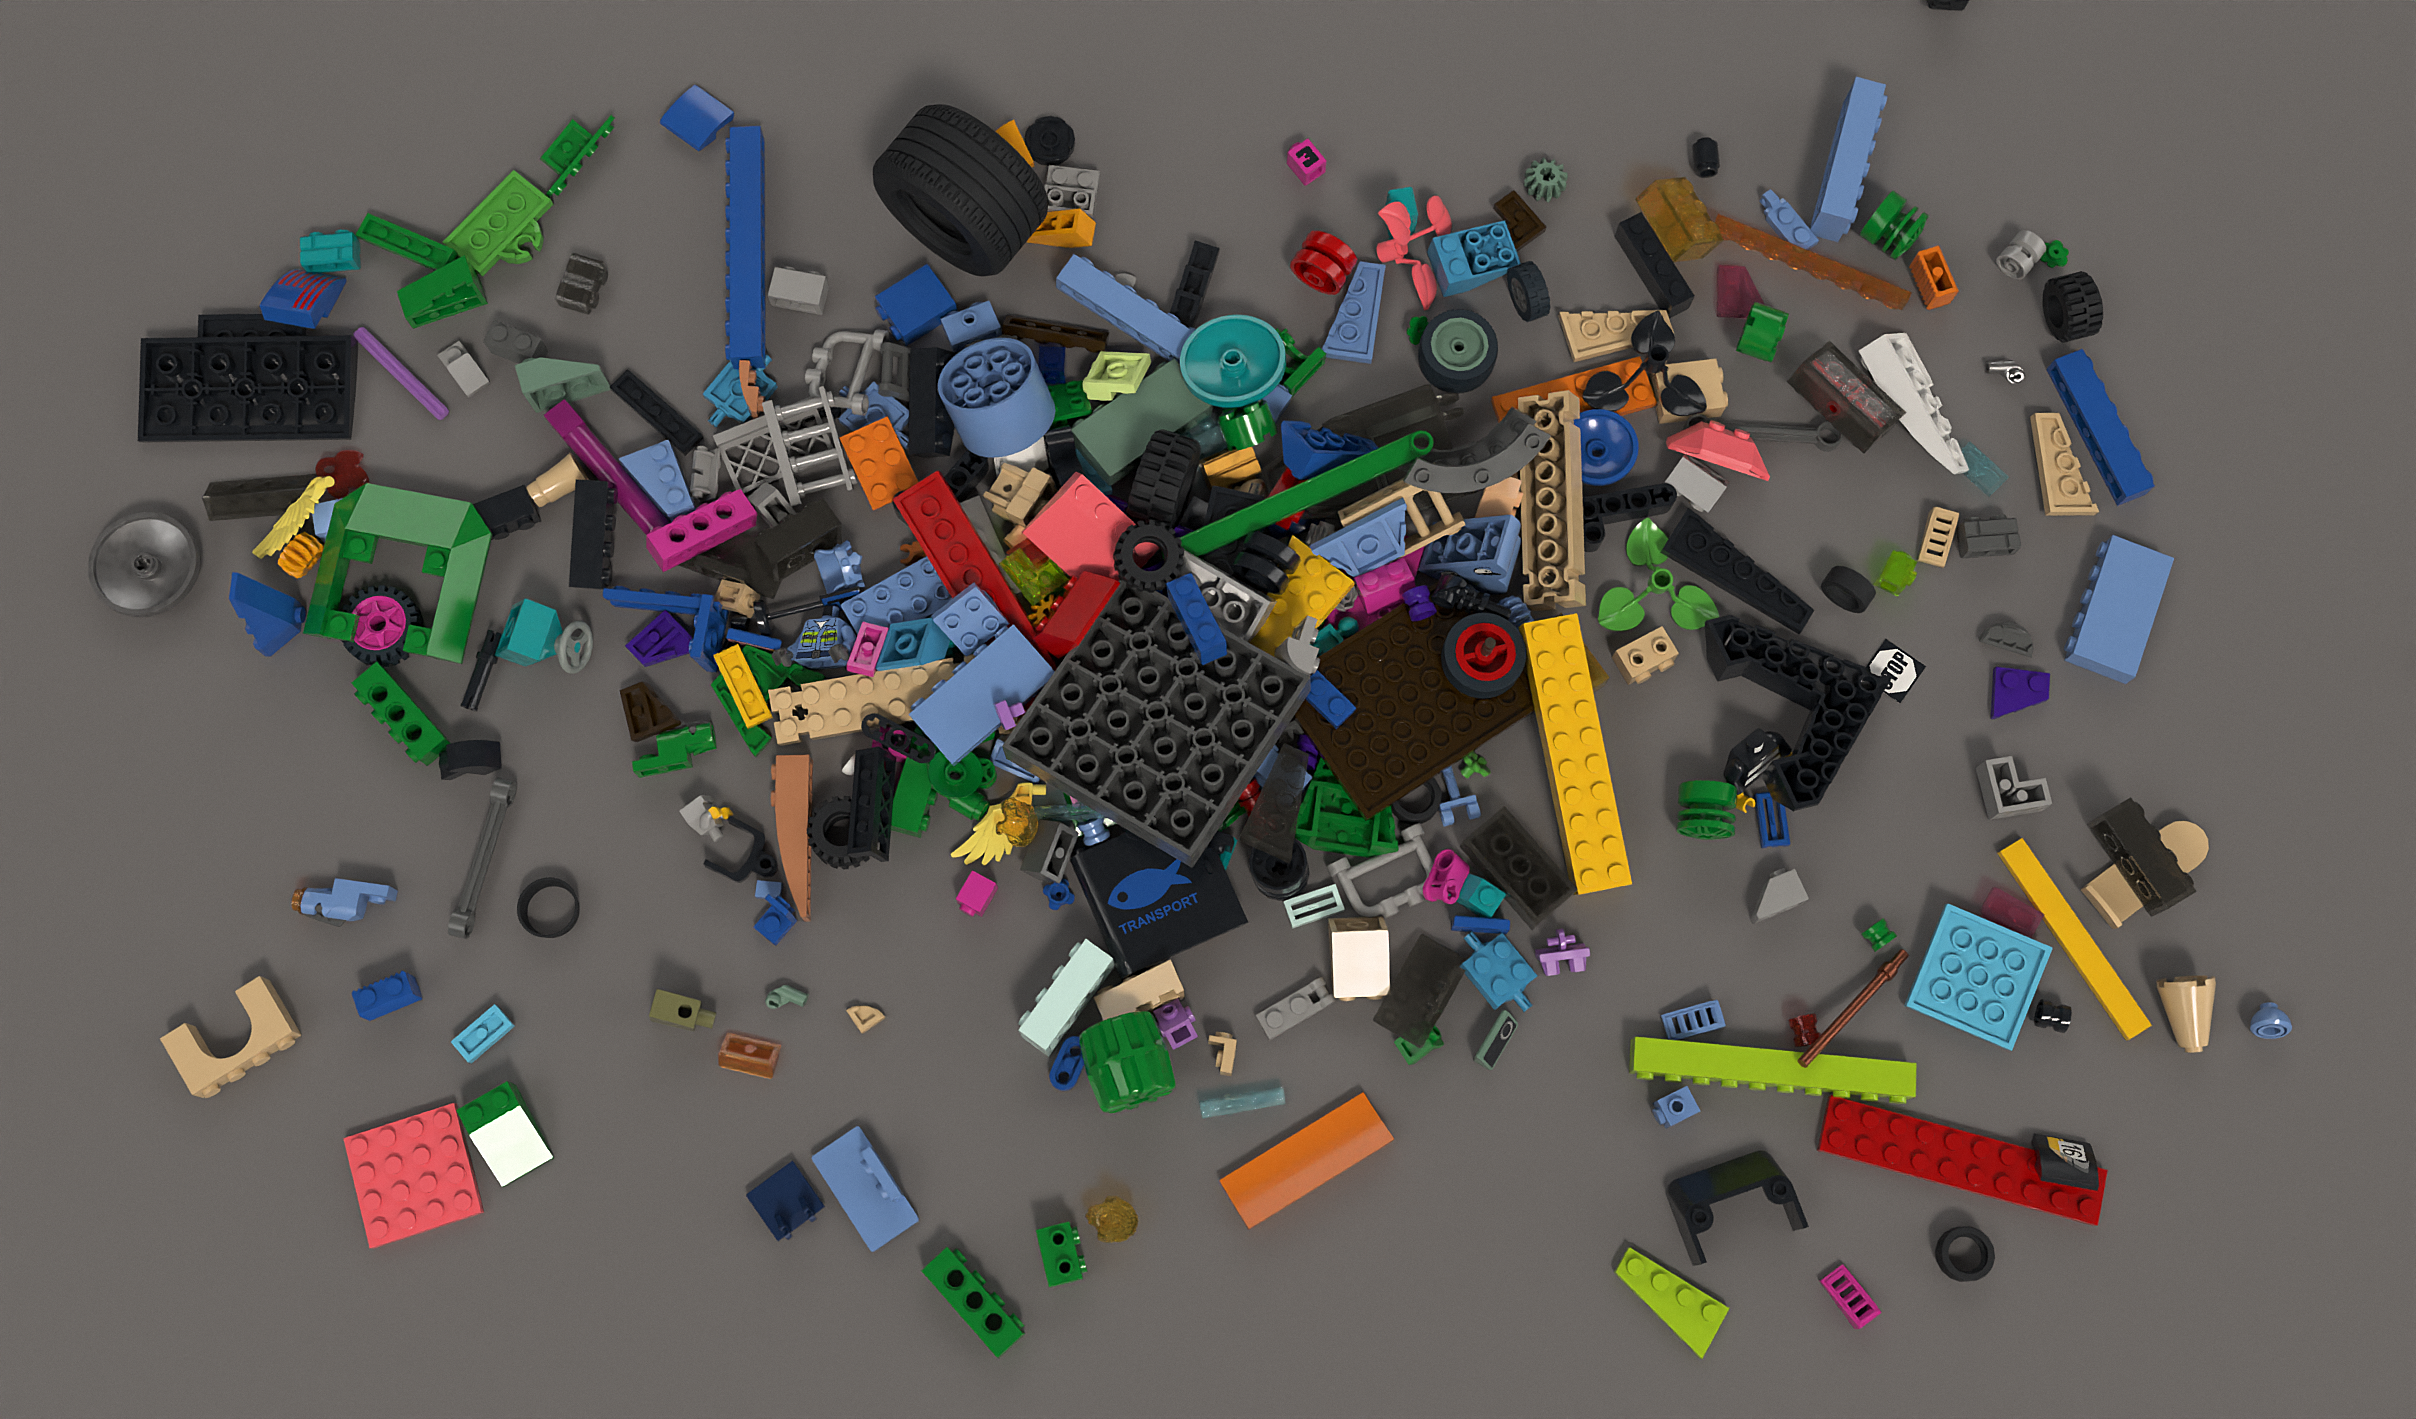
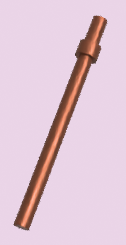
[1798,949,1909,1068]

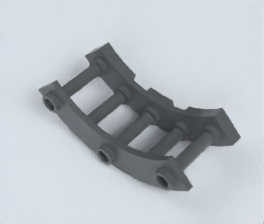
[1397,407,1551,493]

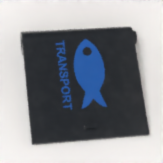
[1070,834,1249,981]

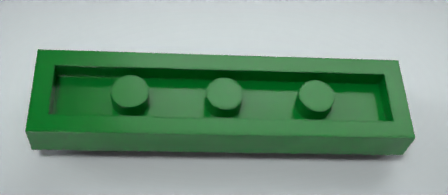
[355,213,458,271]

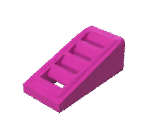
[1820,1264,1882,1329]

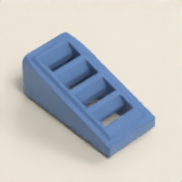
[1661,999,1726,1040]

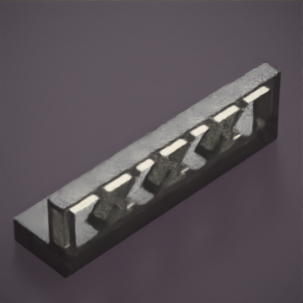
[202,474,317,521]

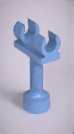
[1438,766,1481,827]

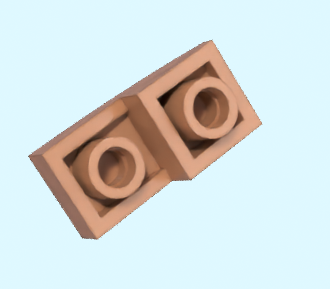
[739,360,765,419]

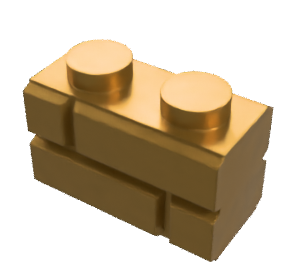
[1199,446,1262,491]

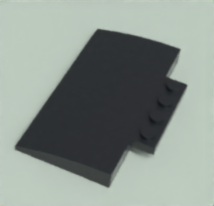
[138,314,358,442]

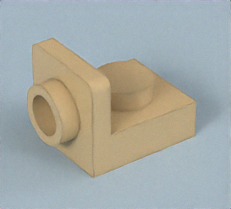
[714,579,760,619]
[1208,1032,1237,1076]

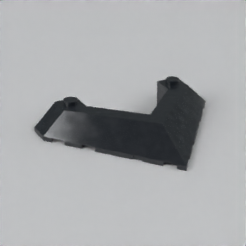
[1705,615,1892,811]

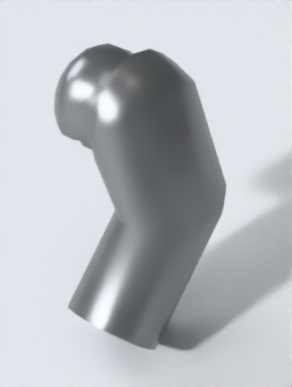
[1985,360,2025,384]

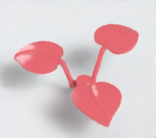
[1377,196,1452,311]

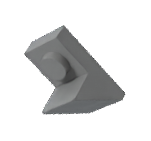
[437,341,490,398]

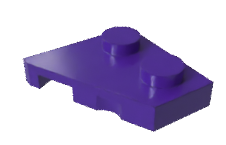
[625,610,693,667]
[1991,667,2050,719]

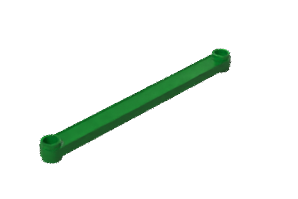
[1162,430,1434,561]

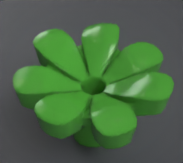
[1460,751,1491,778]

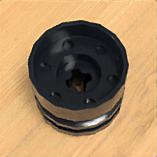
[1249,833,1310,901]

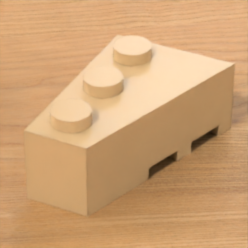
[1094,959,1184,1021]

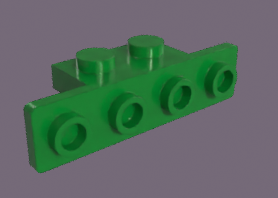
[540,115,615,198]

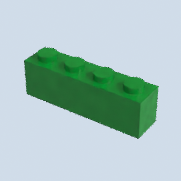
[891,725,940,838]

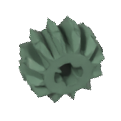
[1524,157,1568,203]

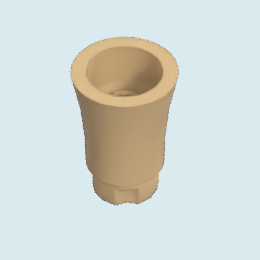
[526,452,589,507]

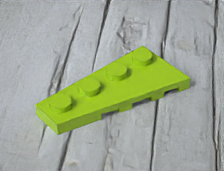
[1614,1247,1730,1359]

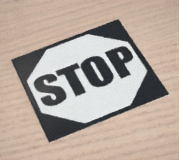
[1866,639,1926,703]

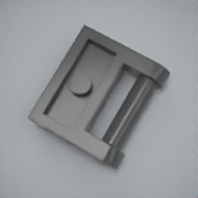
[878,342,911,401]

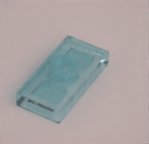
[1961,442,2009,497]

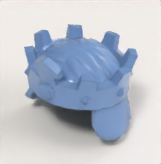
[814,540,865,594]

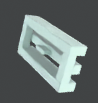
[1283,884,1345,929]

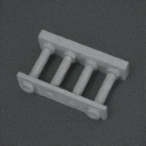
[762,386,857,507]

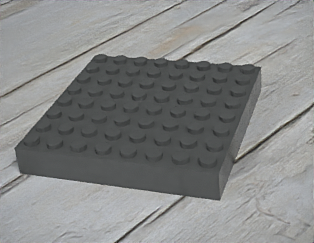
[1002,580,1311,868]

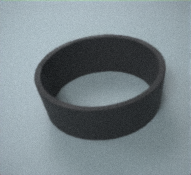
[517,877,580,938]

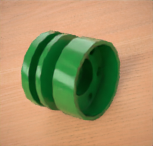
[1859,190,1929,261]
[1676,780,1737,840]

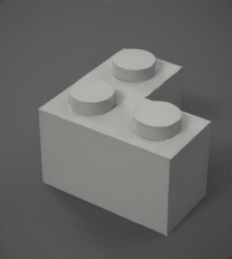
[1976,756,2052,820]

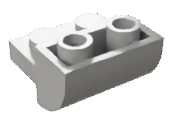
[1044,165,1100,218]
[1274,616,1320,676]

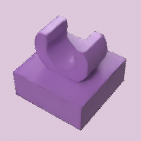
[993,699,1025,730]

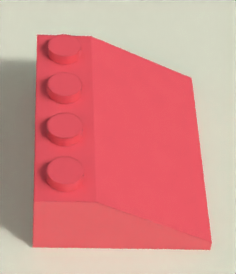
[1022,472,1160,582]

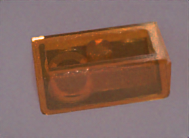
[718,1033,781,1079]

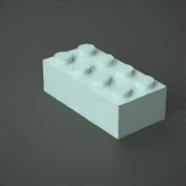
[1018,939,1115,1057]

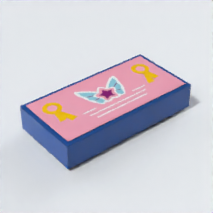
[726,628,783,652]

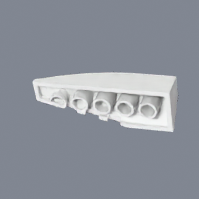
[1859,333,1969,474]

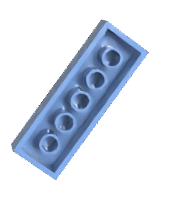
[1810,77,1887,242]

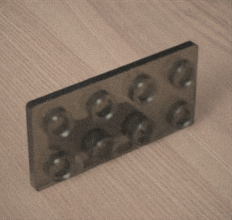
[677,526,793,599]
[1373,934,1467,1048]

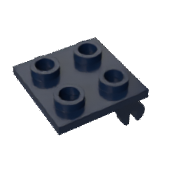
[746,1161,825,1242]

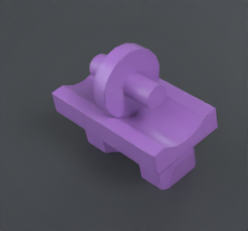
[1535,928,1590,976]

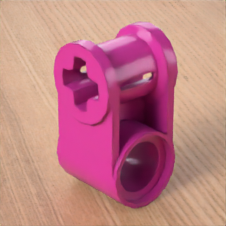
[1423,849,1470,904]

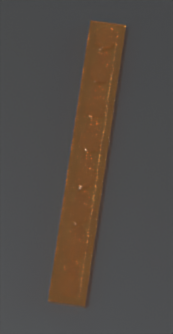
[1710,214,1912,310]

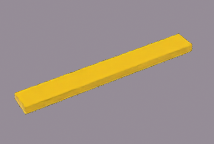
[1997,838,2152,1041]

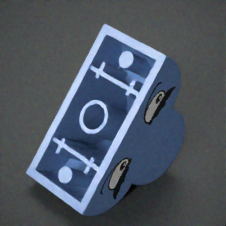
[1419,515,1521,595]

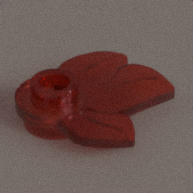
[315,450,370,499]

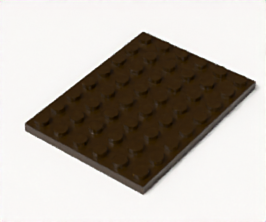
[1293,573,1535,821]

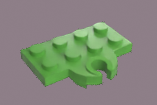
[442,170,554,277]

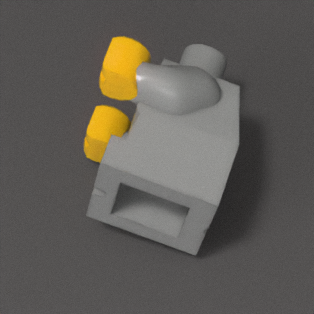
[680,795,733,842]

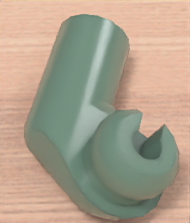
[765,985,809,1009]

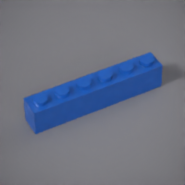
[2046,349,2155,506]

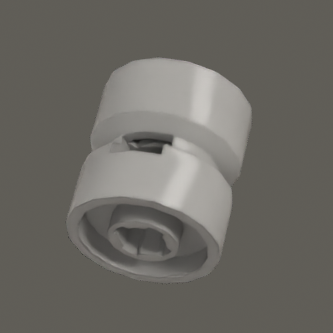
[1996,230,2046,280]

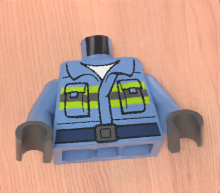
[772,605,857,670]

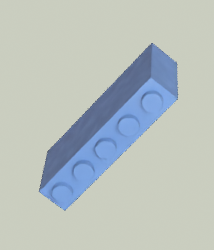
[2064,535,2174,684]
[909,624,1055,766]

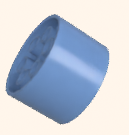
[938,338,1055,458]

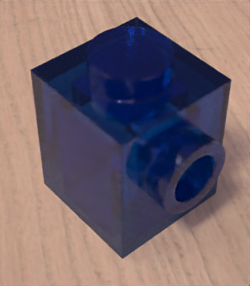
[1038,346,1067,384]

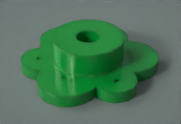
[2040,240,2069,268]
[1406,316,1429,345]

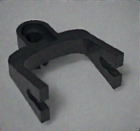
[703,816,778,883]

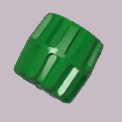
[1079,1011,1176,1113]

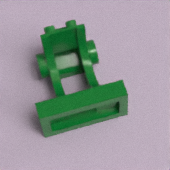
[1275,328,1326,397]

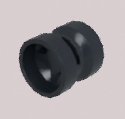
[2034,999,2072,1033]

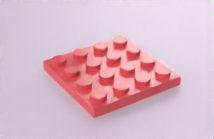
[343,1103,484,1249]

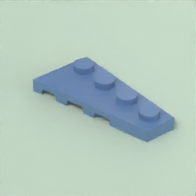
[1322,261,1386,364]

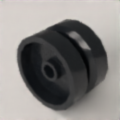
[1231,531,1301,595]

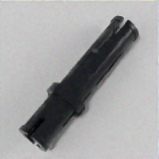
[460,630,502,711]

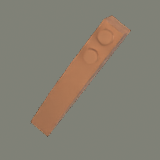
[771,755,813,922]

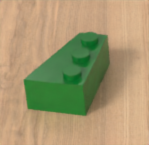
[397,255,488,329]

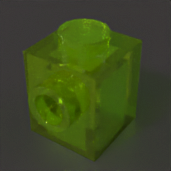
[1873,550,1917,596]

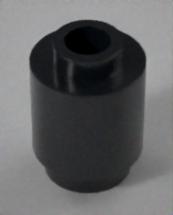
[1692,137,1720,178]

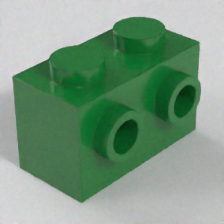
[1036,1221,1087,1288]

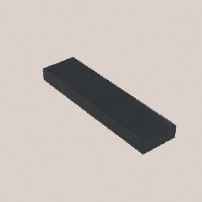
[609,369,704,456]

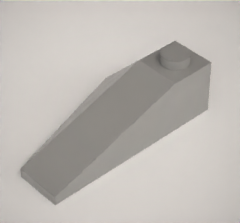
[1175,550,1277,643]

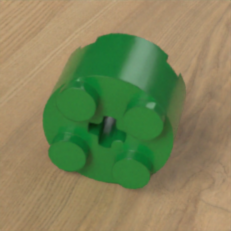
[1736,302,1789,362]
[1217,399,1278,451]

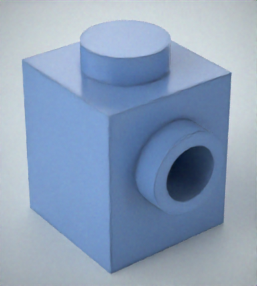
[1652,1086,1700,1129]

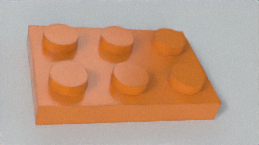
[839,416,918,511]

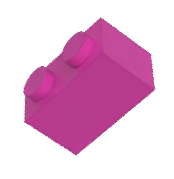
[1354,557,1416,616]

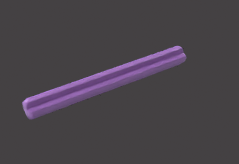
[353,327,449,420]

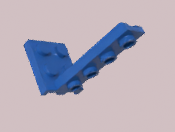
[603,586,729,673]

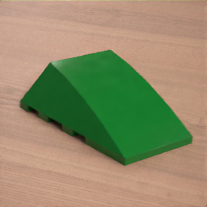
[1289,758,1399,858]

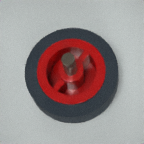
[1441,613,1526,699]

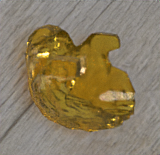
[996,797,1039,847]
[1085,1195,1139,1243]

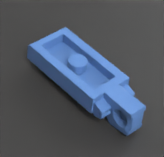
[1760,189,1819,257]

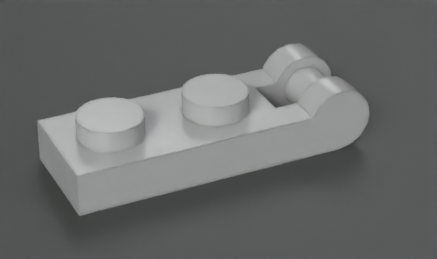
[1255,977,1337,1041]

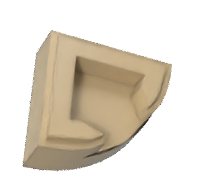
[846,1006,885,1034]

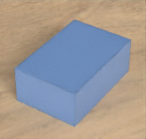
[755,880,783,899]

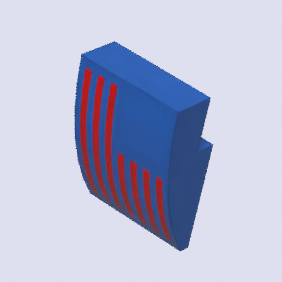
[260,269,347,329]

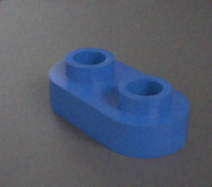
[1049,1036,1085,1091]

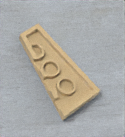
[1558,310,1674,363]

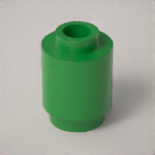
[947,791,990,821]

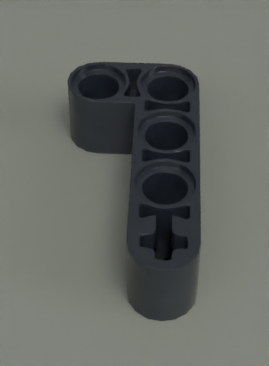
[1043,425,1087,491]
[892,450,989,525]
[1583,483,1677,552]

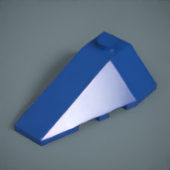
[229,572,306,657]

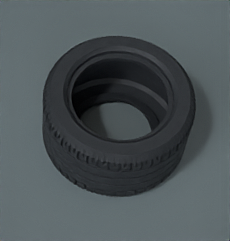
[873,104,1048,277]

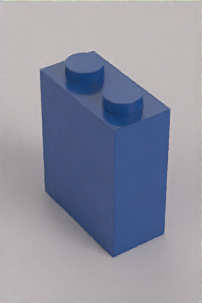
[875,264,957,346]

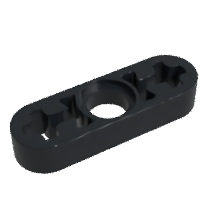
[861,713,936,763]

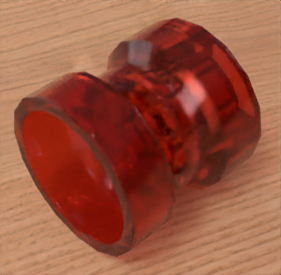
[1788,1013,1821,1048]

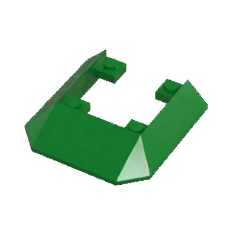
[303,483,492,664]

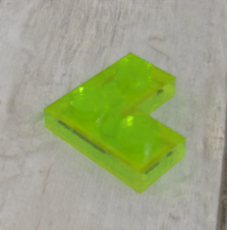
[999,548,1068,606]

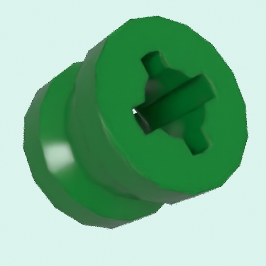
[979,758,997,789]
[1861,918,1897,952]

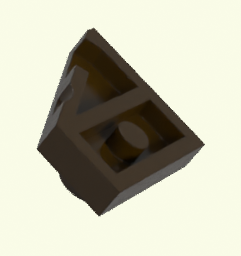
[619,681,681,742]

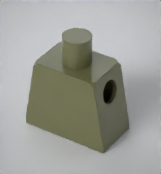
[649,989,717,1031]

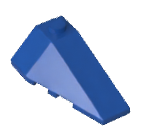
[1281,421,1379,480]

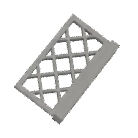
[713,396,833,495]

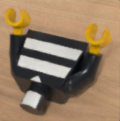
[1723,728,1792,813]

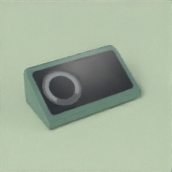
[1473,1010,1518,1070]

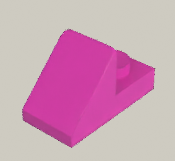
[847,622,889,677]

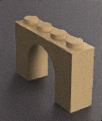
[160,976,302,1098]

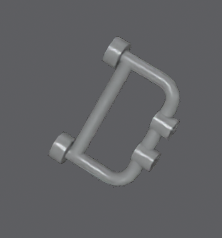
[805,329,890,416]
[1327,823,1435,919]

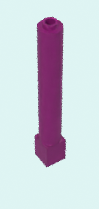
[544,399,682,542]

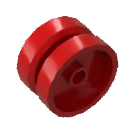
[1290,231,1357,295]

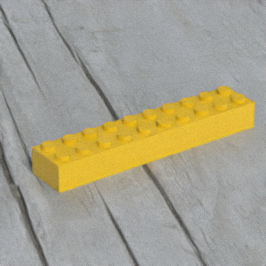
[1518,613,1632,895]

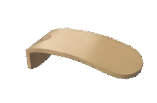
[2080,821,2209,929]

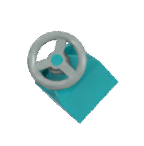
[495,598,593,674]

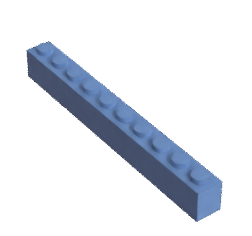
[1056,254,1292,424]

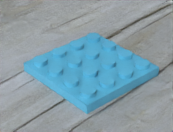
[1904,903,2053,1051]

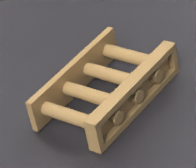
[1338,477,1466,566]

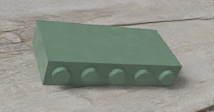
[1071,358,1213,486]

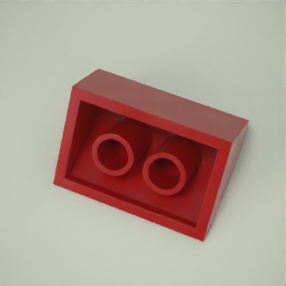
[1033,571,1120,659]

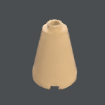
[2156,975,2216,1053]

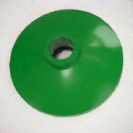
[928,751,983,799]

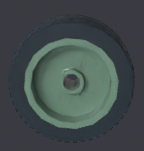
[1418,309,1498,394]

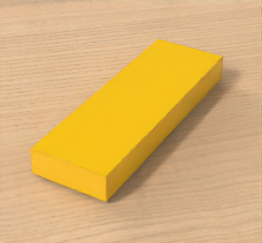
[713,644,773,729]

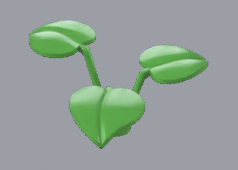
[1598,518,1719,631]

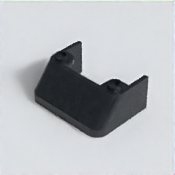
[1666,1151,1809,1266]

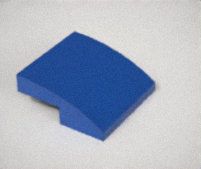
[660,85,734,151]

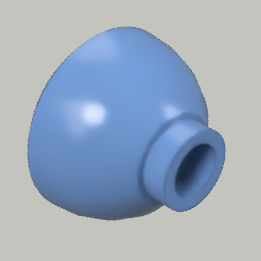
[2250,1002,2292,1039]

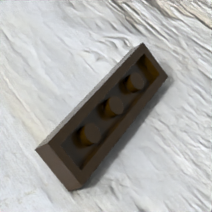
[1002,315,1109,352]

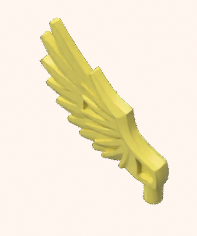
[252,476,335,559]
[951,782,1046,866]

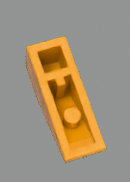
[1027,209,1096,248]

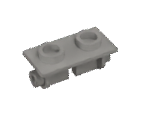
[689,446,721,504]

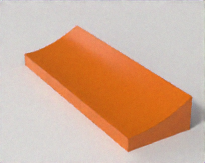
[1219,1092,1394,1230]

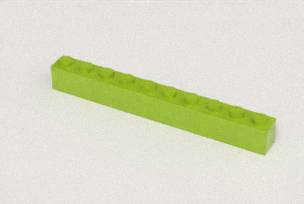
[1629,1037,1917,1104]

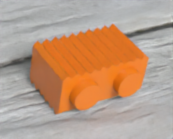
[1909,246,1959,310]

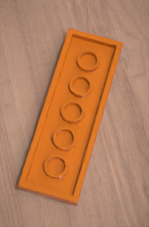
[1491,356,1657,423]

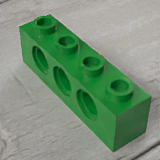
[351,662,451,766]
[921,1247,1025,1358]

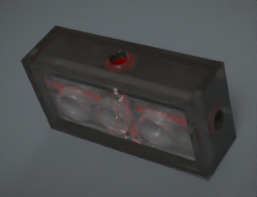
[1787,341,1907,454]

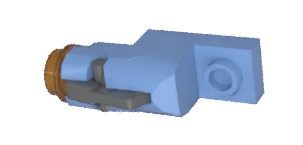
[291,878,398,927]

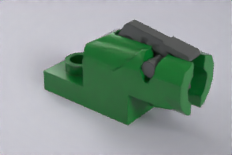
[632,721,717,778]

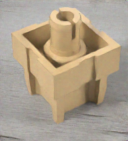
[983,463,1058,528]

